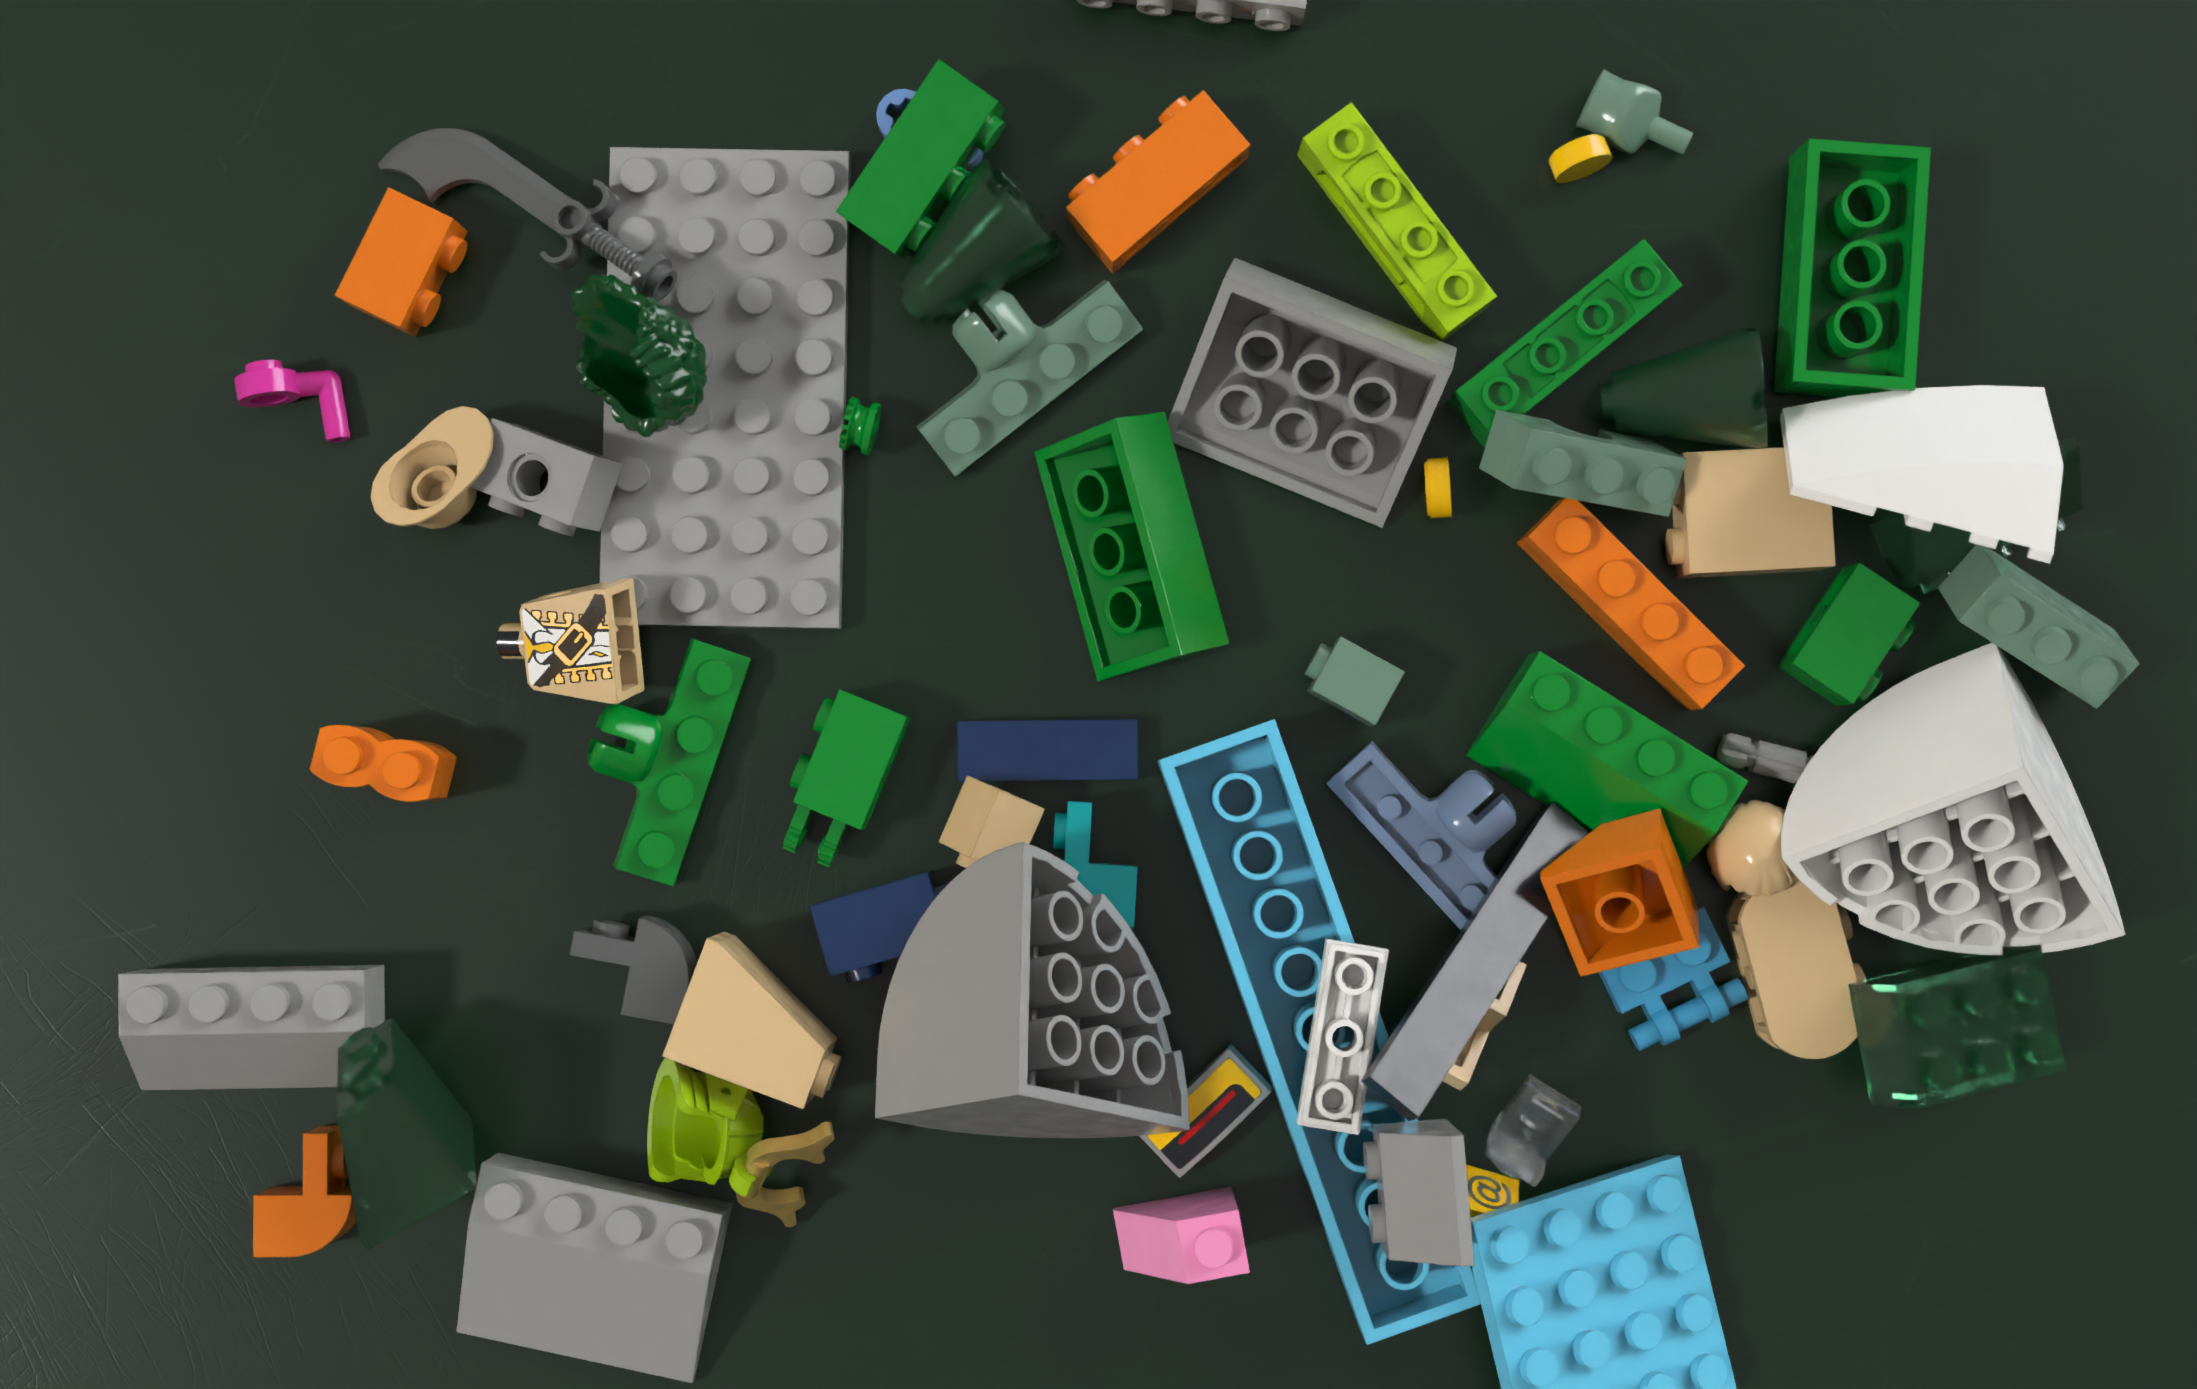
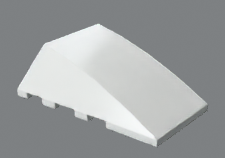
[1780,385,2064,564]

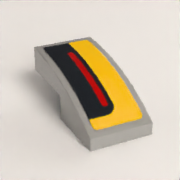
[1140,1044,1273,1178]

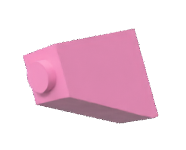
[1113,1186,1250,1284]

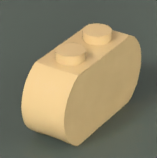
[1726,880,1869,1059]

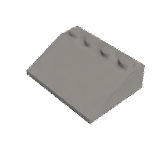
[1168,258,1457,528]
[457,1153,733,1383]

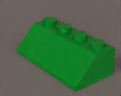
[1034,412,1229,681]
[1465,651,1748,869]

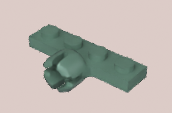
[916,280,1143,476]

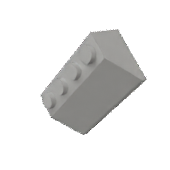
[118,965,385,1090]

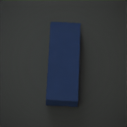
[957,719,1138,781]

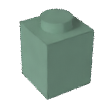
[1304,636,1405,726]

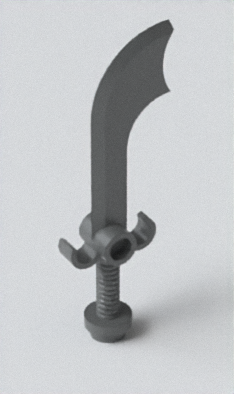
[378,128,677,302]

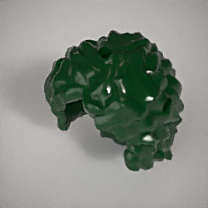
[571,274,707,437]

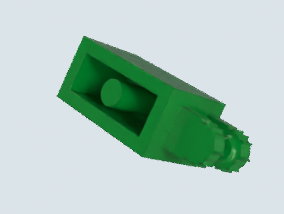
[782,689,911,868]

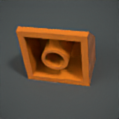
[1540,808,1699,977]

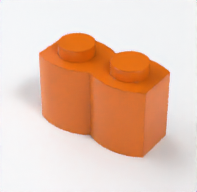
[310,725,457,802]

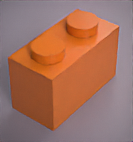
[334,187,468,337]

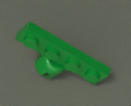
[588,638,751,886]

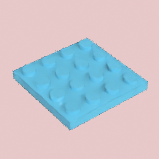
[1471,1154,1737,1389]

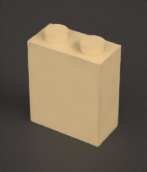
[1665,447,1836,578]

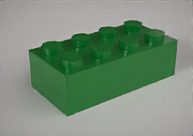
[1774,138,1931,397]

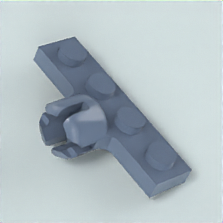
[1326,741,1517,930]

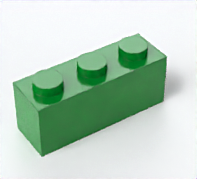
[836,59,1006,259]

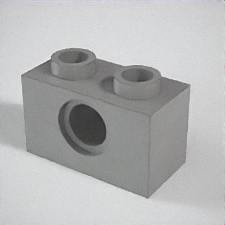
[470,418,623,537]

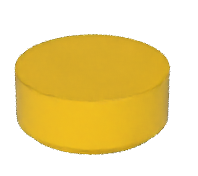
[1548,134,1613,183]
[1424,457,1452,519]

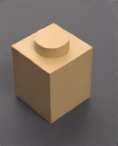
[939,775,1045,868]

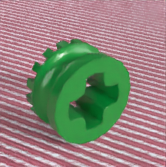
[839,396,882,456]

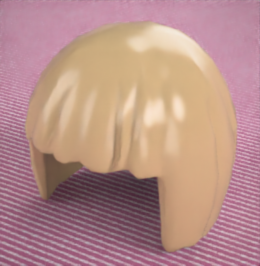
[1706,800,1799,896]

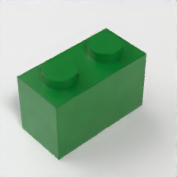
[1777,562,1920,706]

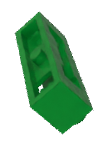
[1446,239,1683,447]

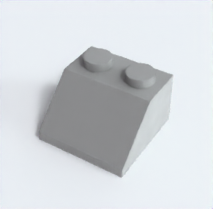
[1363,1119,1474,1267]

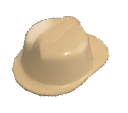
[370,406,494,529]

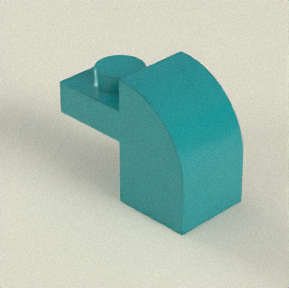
[1053,801,1138,928]

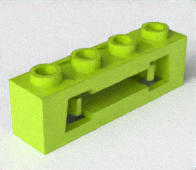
[1297,102,1497,342]

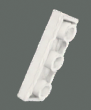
[1296,938,1389,1135]

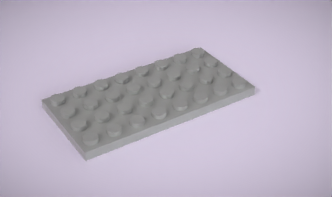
[600,147,851,630]

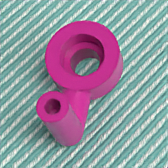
[234,360,351,443]

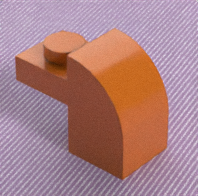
[253,1126,369,1257]

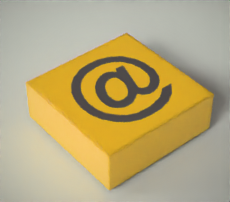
[1466,1165,1520,1218]

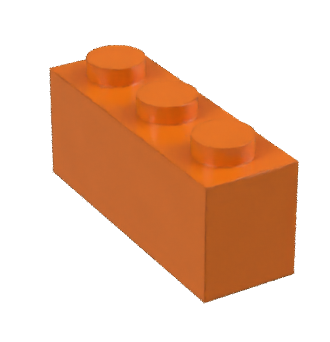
[1066,90,1251,274]

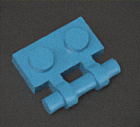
[1598,906,1748,1051]

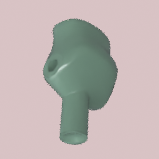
[1575,69,1693,155]

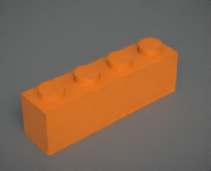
[1517,498,1745,711]

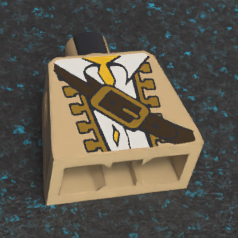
[497,578,645,704]

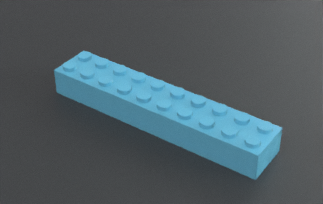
[1157,719,1481,1345]

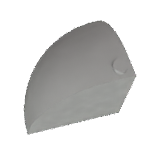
[875,842,1190,1138]

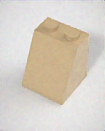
[662,932,842,1109]

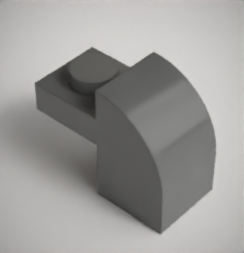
[570,915,697,1024]

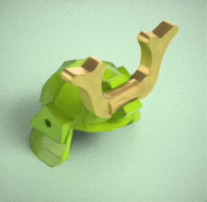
[647,1058,834,1227]

